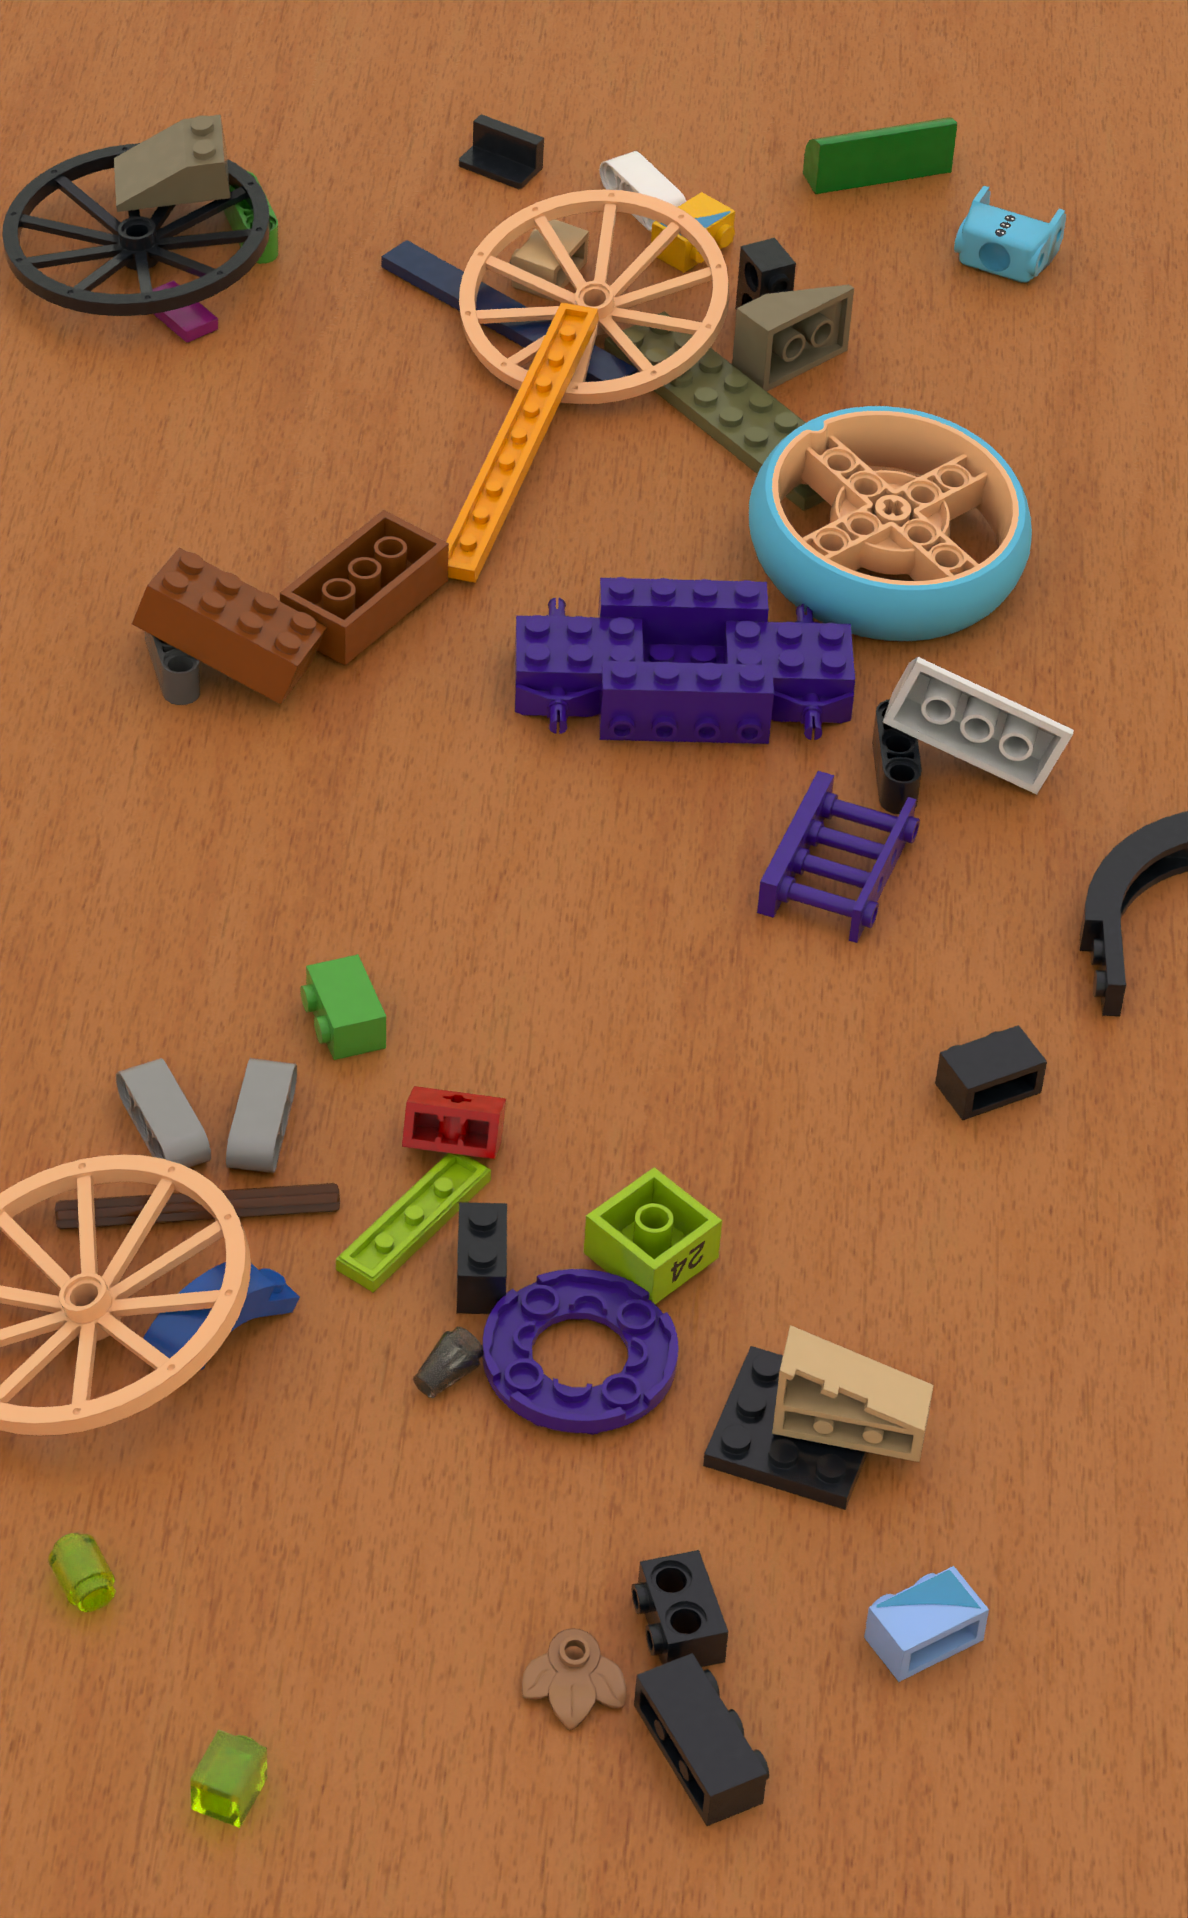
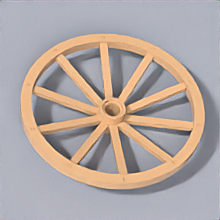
[459,189,729,404]
[0,1154,251,1436]

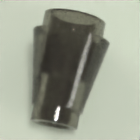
[413,1327,483,1398]

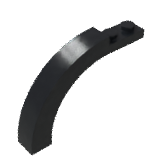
[1079,811,1188,1017]

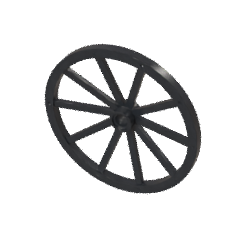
[2,143,270,316]

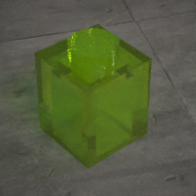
[190,1730,268,1828]

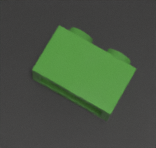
[300,954,387,1060]

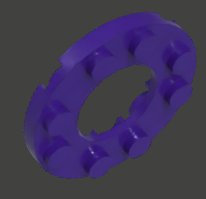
[482,1269,679,1434]

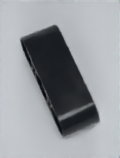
[872,699,922,814]

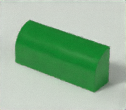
[803,117,958,194]

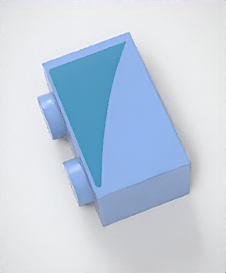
[864,1566,989,1682]

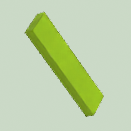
[336,1153,491,1292]

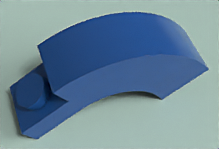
[143,1262,300,1370]

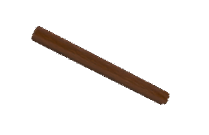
[55,1183,340,1229]

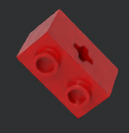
[402,1086,506,1159]

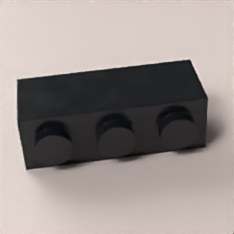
[634,1653,770,1826]

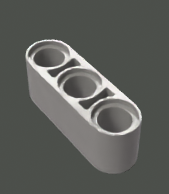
[116,1058,211,1168]
[226,1058,297,1174]

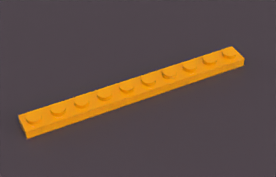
[446,302,599,583]

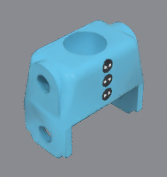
[954,186,1066,283]

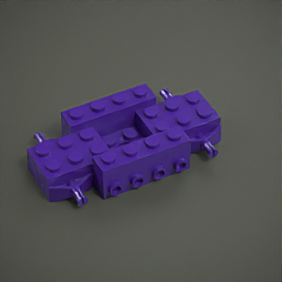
[515,577,855,744]

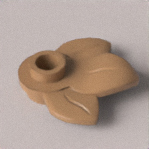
[522,1628,626,1730]

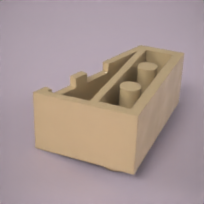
[772,1325,934,1462]

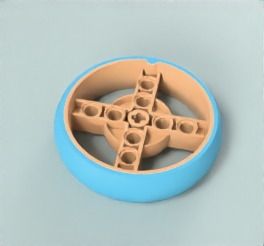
[749,406,1032,641]

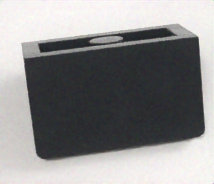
[459,114,544,189]

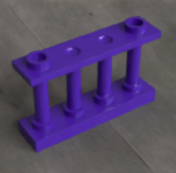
[757,771,920,943]

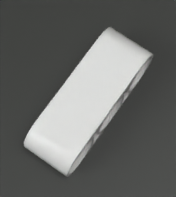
[599,151,686,232]

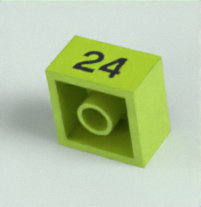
[584,1167,722,1304]

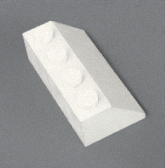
[883,657,1074,795]

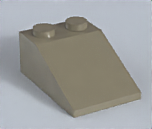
[114,115,230,212]
[732,285,854,392]

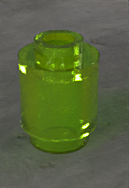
[48,1533,116,1612]

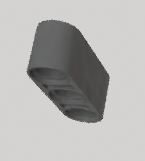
[145,632,200,705]

